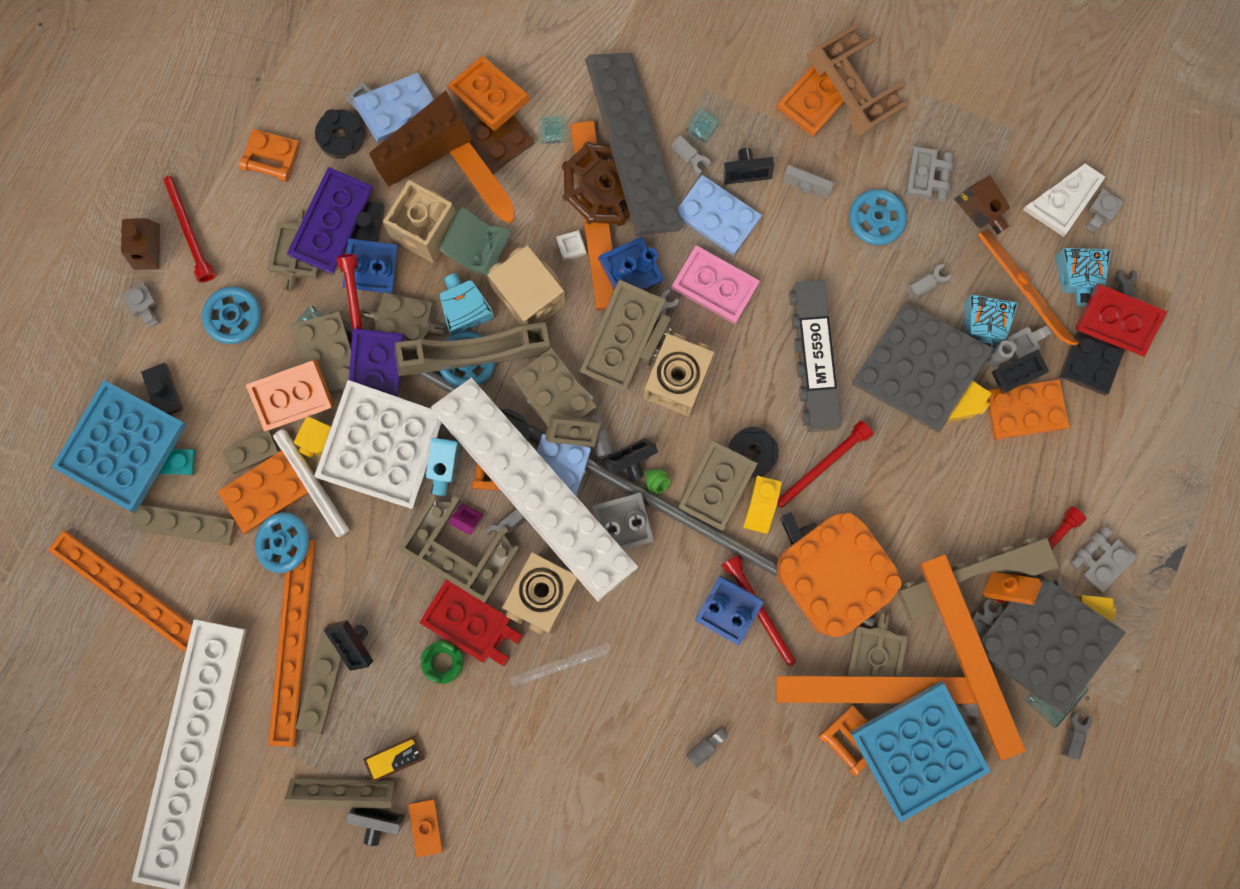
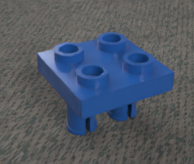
[598,237,664,290]
[343,238,399,294]
[695,575,765,646]

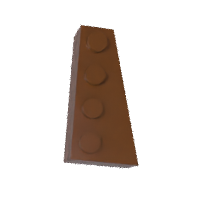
[369,90,473,187]

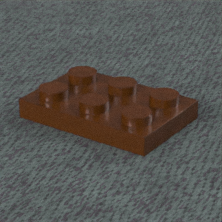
[468,115,534,174]

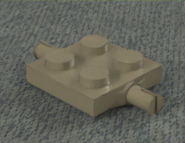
[267,209,319,292]
[360,292,445,341]
[846,613,908,677]

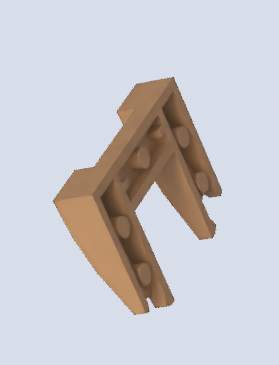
[806,24,908,136]

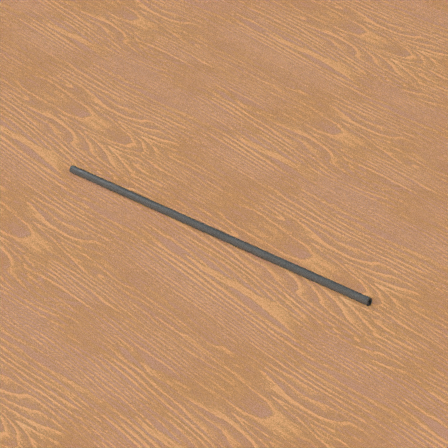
[329,313,875,629]

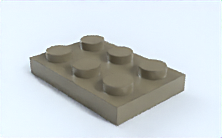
[290,311,351,392]
[511,348,597,426]
[678,440,758,531]

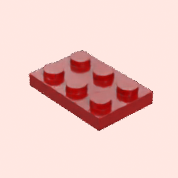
[1075,283,1167,357]

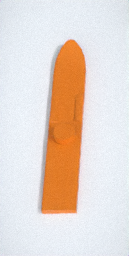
[450,142,515,223]
[978,229,1079,346]

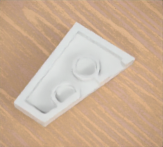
[1023,164,1105,237]

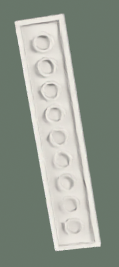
[431,378,638,602]
[132,619,247,889]

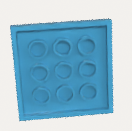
[52,380,187,513]
[850,681,991,823]

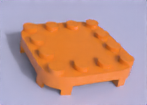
[776,513,902,637]

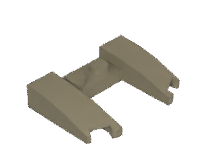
[399,495,519,603]

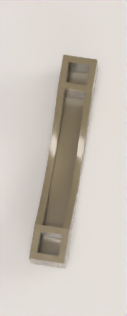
[394,322,550,376]
[898,536,1059,621]

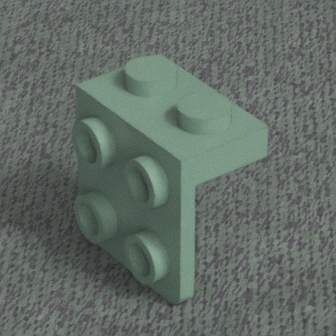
[440,208,511,275]

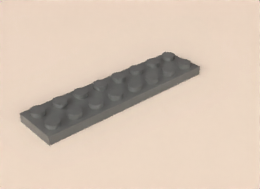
[585,53,683,236]

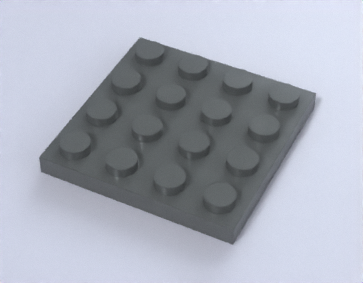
[852,302,993,433]
[981,574,1126,715]

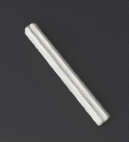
[273,429,349,537]

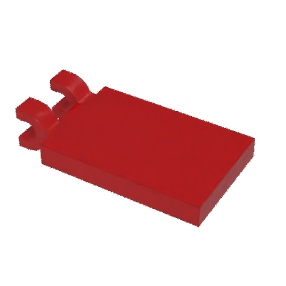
[419,579,524,666]

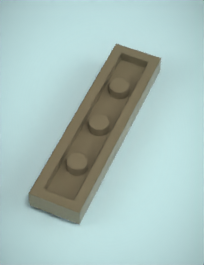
[130,505,236,545]
[296,627,342,735]
[285,778,395,809]

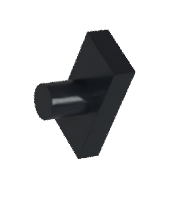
[723,148,774,185]
[352,202,384,242]
[991,350,1050,394]
[141,363,183,415]
[602,438,658,480]
[779,512,817,545]
[324,620,374,671]
[346,808,405,846]

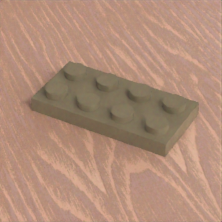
[580,279,665,391]

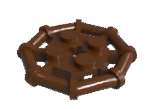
[562,141,631,226]

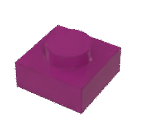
[449,503,484,535]

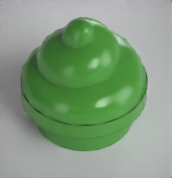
[646,469,671,494]

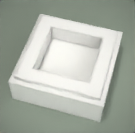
[556,230,586,262]

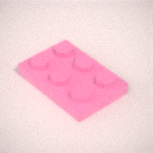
[671,245,760,324]

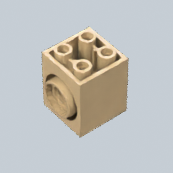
[383,180,456,264]
[487,245,566,325]
[643,333,714,417]
[502,552,579,635]

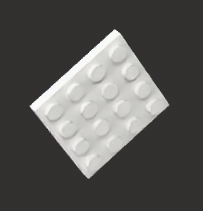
[314,380,442,509]

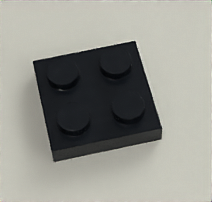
[1059,331,1125,396]

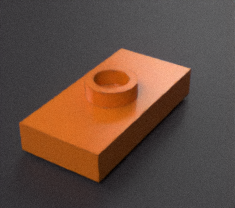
[983,572,1042,605]
[408,799,443,858]

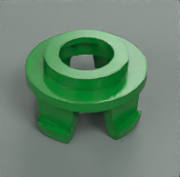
[420,641,464,684]

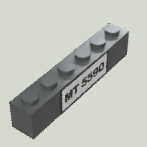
[789,280,841,432]

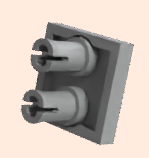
[592,492,654,550]

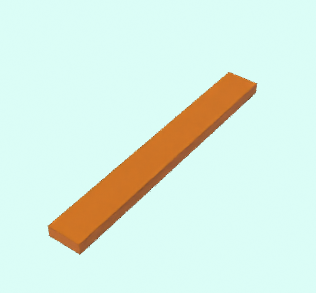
[570,121,614,311]
[48,530,193,653]
[268,540,316,747]
[919,554,1025,761]
[775,676,976,704]

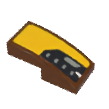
[363,735,425,783]

